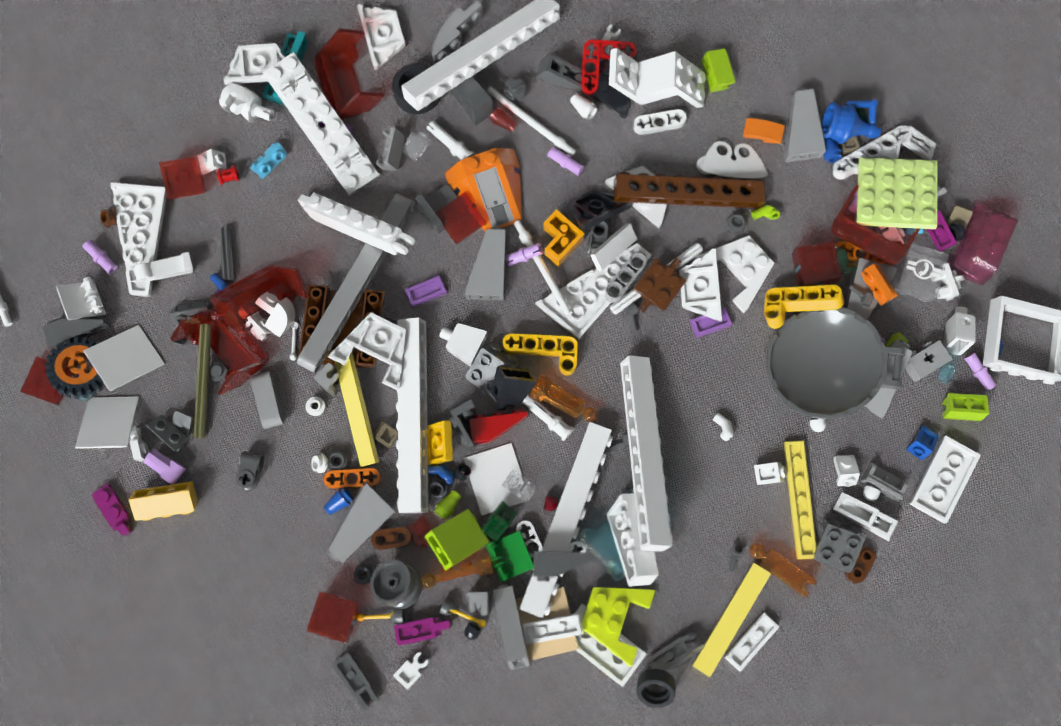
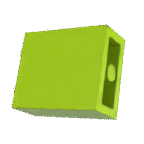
[424,509,490,570]

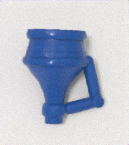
[821,100,881,144]

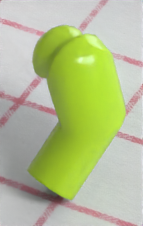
[751,205,780,220]

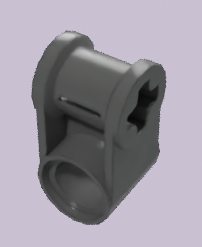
[587,221,608,256]
[236,451,264,490]

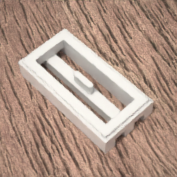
[901,126,936,160]

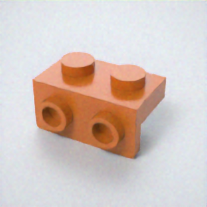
[860,264,898,306]

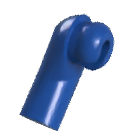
[428,465,454,485]

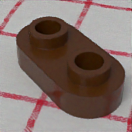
[371,527,412,550]
[845,546,876,583]

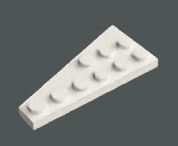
[535,243,652,340]

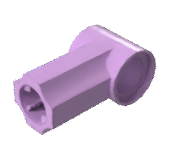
[144,449,186,484]

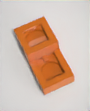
[743,118,785,144]

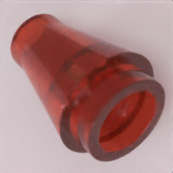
[489,107,517,132]

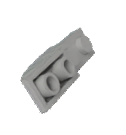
[432,0,483,64]

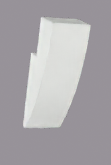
[833,492,898,541]

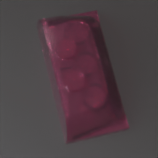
[949,204,1018,286]

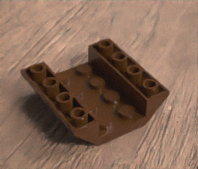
[298,284,385,369]

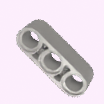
[605,253,647,303]
[251,371,284,429]

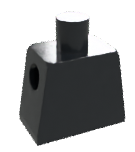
[491,366,536,411]

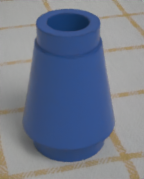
[823,137,842,163]
[323,488,354,515]

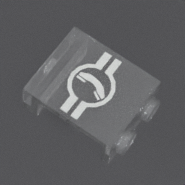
[895,243,949,302]

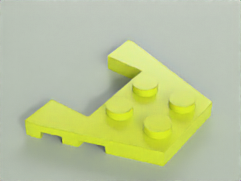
[582,587,655,667]

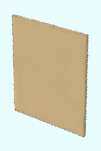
[516,587,579,661]

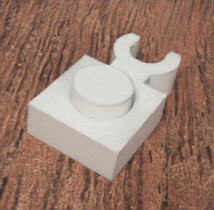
[130,426,149,462]
[393,652,429,690]

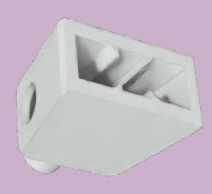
[943,307,975,355]
[439,323,488,367]

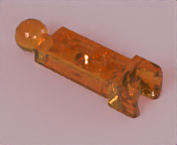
[530,375,598,422]
[749,543,817,598]
[422,558,494,589]

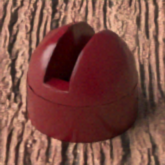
[544,495,559,511]

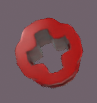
[216,165,240,185]

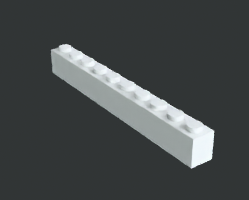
[402,0,560,111]
[396,318,428,514]
[620,355,673,552]
[520,422,613,618]

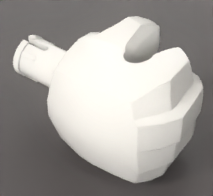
[219,83,274,123]

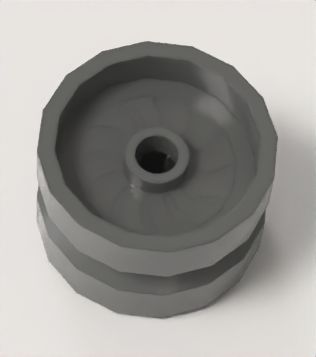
[370,559,422,609]

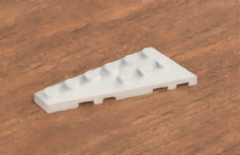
[110,183,168,297]

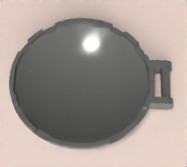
[767,307,905,419]

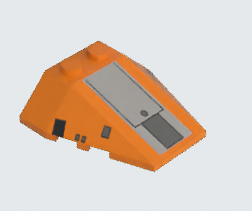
[444,148,522,232]

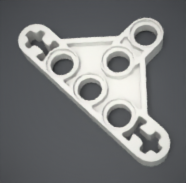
[832,125,908,179]

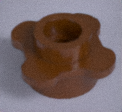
[100,207,117,228]

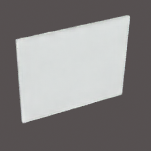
[83,325,165,391]
[75,396,139,448]
[464,443,530,516]

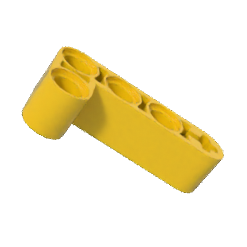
[764,285,844,329]
[503,334,578,376]

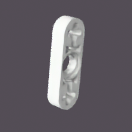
[633,109,686,135]

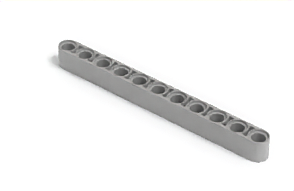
[297,193,415,373]

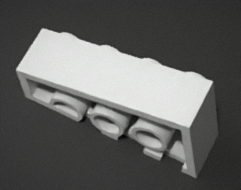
[606,493,659,586]

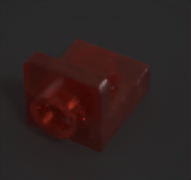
[406,516,432,548]

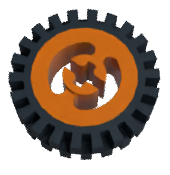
[45,337,104,399]

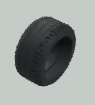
[392,63,440,115]

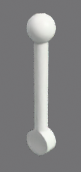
[289,322,299,361]

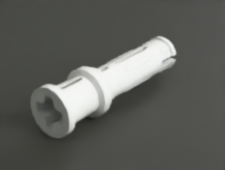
[427,120,476,160]
[522,393,575,441]

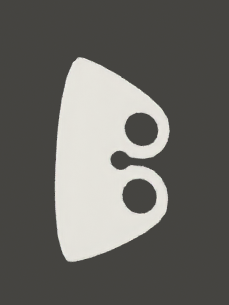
[701,141,768,178]

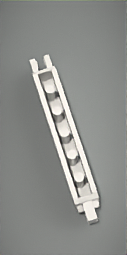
[298,192,415,255]

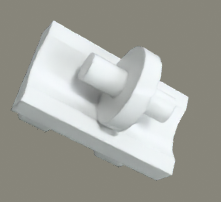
[929,263,965,301]

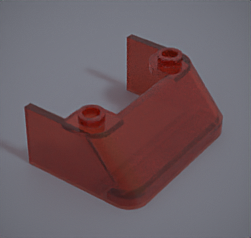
[314,28,384,120]
[831,185,921,265]
[209,265,309,332]
[170,307,269,395]

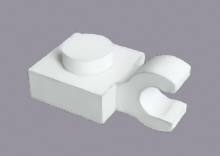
[602,25,621,54]

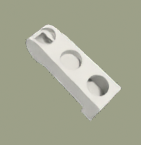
[134,252,193,282]

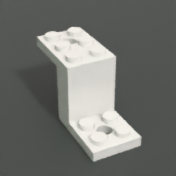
[609,48,706,108]

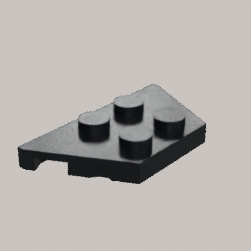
[593,52,638,119]
[568,189,633,231]

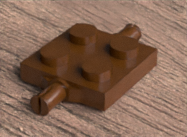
[633,257,687,313]

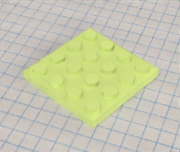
[856,158,938,229]

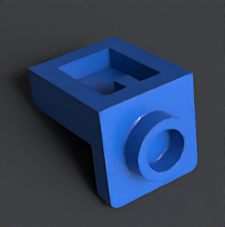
[907,425,940,460]

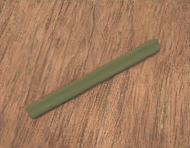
[194,324,212,438]

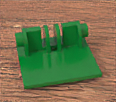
[486,531,534,582]

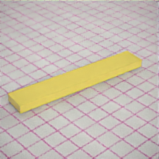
[334,351,379,467]
[783,440,817,559]
[692,563,771,677]

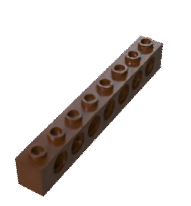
[613,172,765,209]

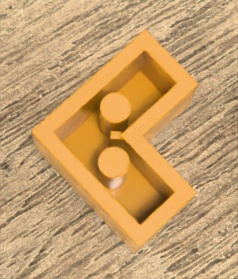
[543,209,584,267]

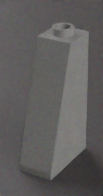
[785,88,826,162]
[465,227,506,300]
[843,258,897,320]
[864,340,912,419]
[328,481,395,563]
[493,585,530,670]

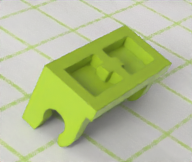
[701,49,735,93]
[942,393,990,421]

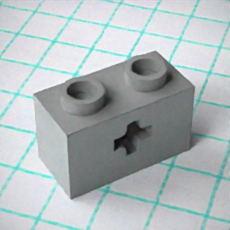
[905,340,953,382]

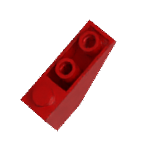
[469,409,528,445]

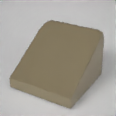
[946,206,973,229]
[372,421,398,449]

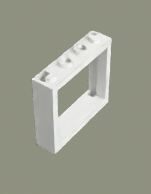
[983,296,1061,384]

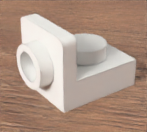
[754,462,786,485]

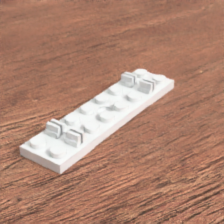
[262,52,380,196]

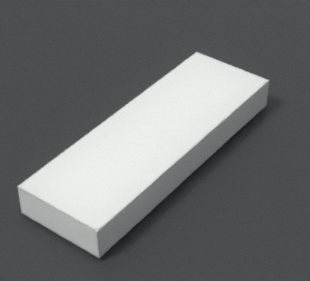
[590,223,637,271]
[724,612,780,672]
[522,613,584,645]

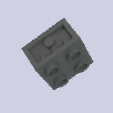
[449,399,476,449]

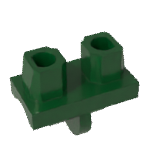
[480,501,518,542]

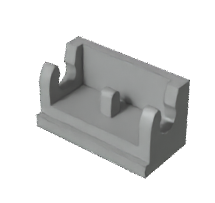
[376,128,405,171]
[313,363,341,397]
[861,462,909,501]
[467,592,489,615]

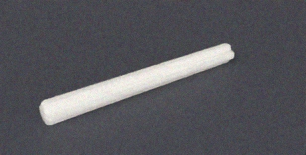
[610,243,703,315]

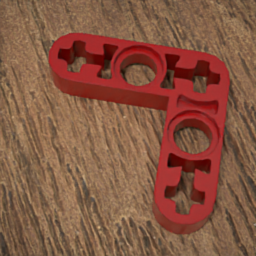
[581,39,637,95]

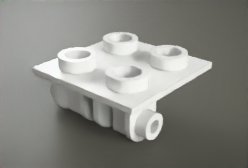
[56,277,106,320]

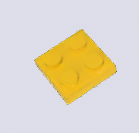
[427,421,454,465]

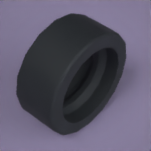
[636,668,676,708]

